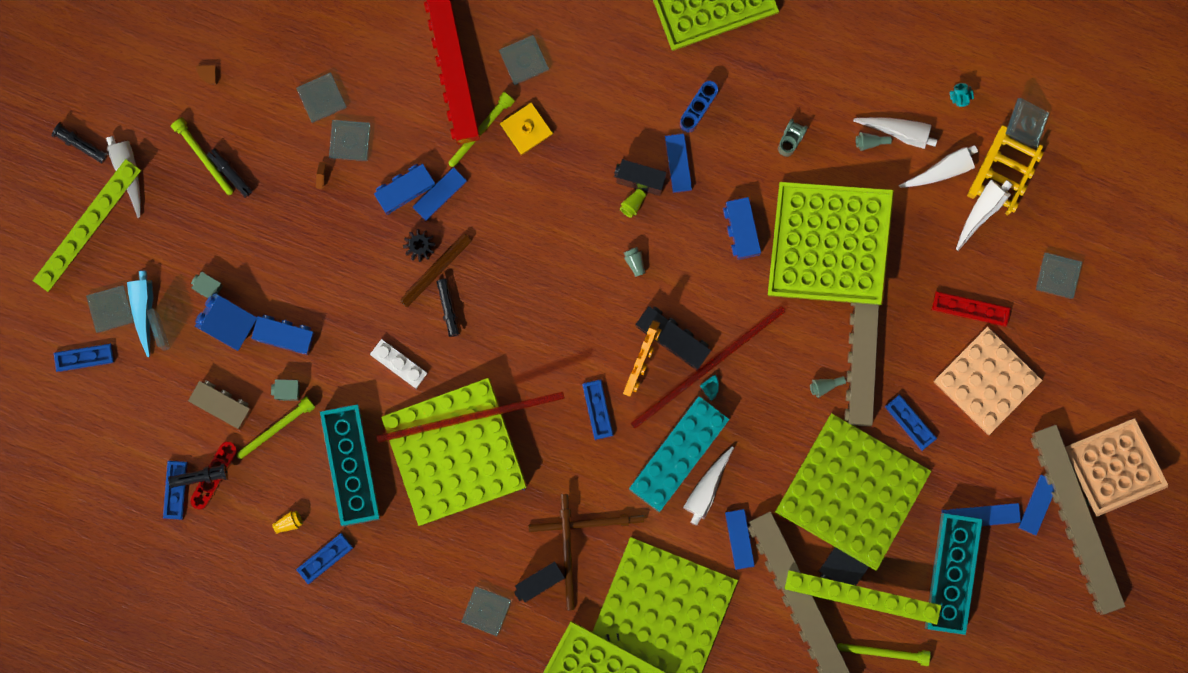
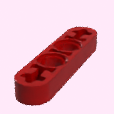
[190,442,237,510]

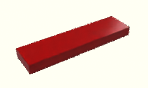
[931,291,1011,327]

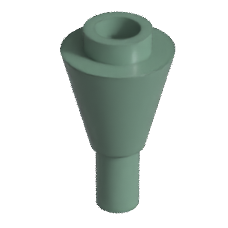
[856,132,892,151]
[810,376,846,398]

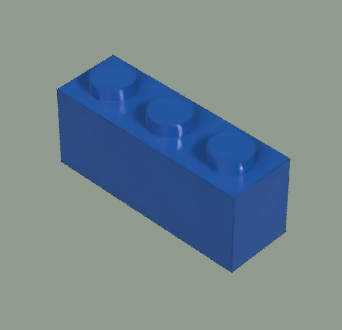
[374,164,435,215]
[723,197,761,260]
[251,315,315,356]

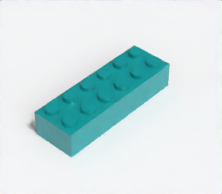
[629,397,730,513]
[320,405,381,527]
[925,513,982,635]

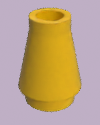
[272,511,303,534]

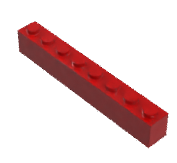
[424,0,480,145]

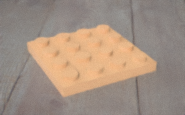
[933,327,1043,435]
[1065,418,1168,516]

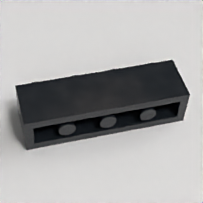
[635,306,711,371]

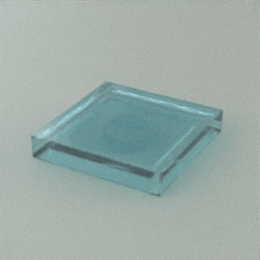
[499,35,549,85]
[296,73,347,123]
[1005,98,1049,148]
[329,120,371,161]
[1035,253,1082,299]
[86,285,134,333]
[147,309,170,351]
[461,586,511,636]

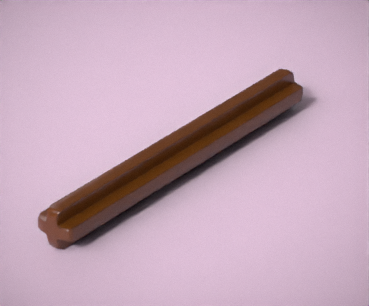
[400,234,472,307]

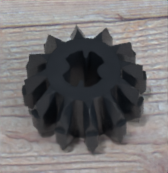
[403,229,436,262]

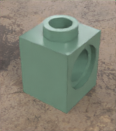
[191,272,223,298]
[271,379,300,401]

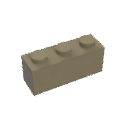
[188,380,252,430]

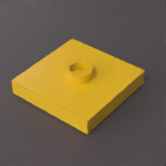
[500,103,553,156]

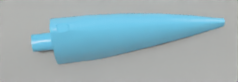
[127,271,153,357]

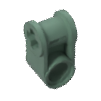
[778,118,808,157]

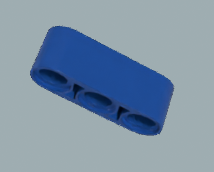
[680,81,718,133]

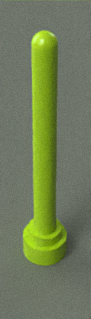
[449,92,515,167]
[171,117,233,195]
[236,396,316,459]
[837,643,930,666]

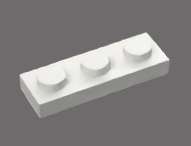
[370,339,428,389]

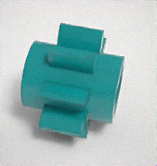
[950,83,974,107]

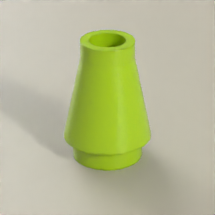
[620,189,646,218]

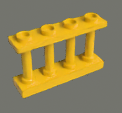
[967,125,1044,215]

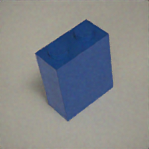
[195,293,257,351]

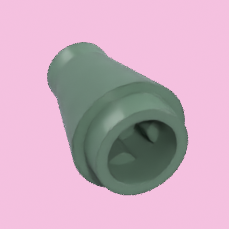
[624,247,646,277]

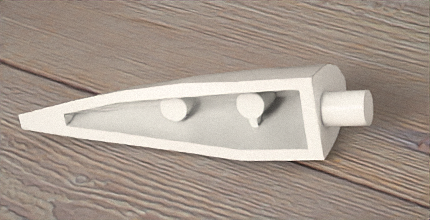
[854,117,937,149]
[106,136,140,218]
[899,145,978,188]
[956,180,1013,251]
[683,447,734,525]

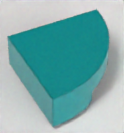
[700,375,719,401]

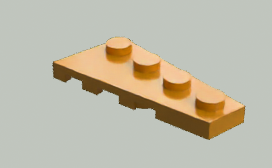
[623,320,661,396]

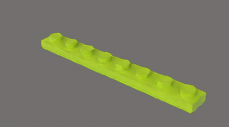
[33,159,142,292]
[785,570,941,625]

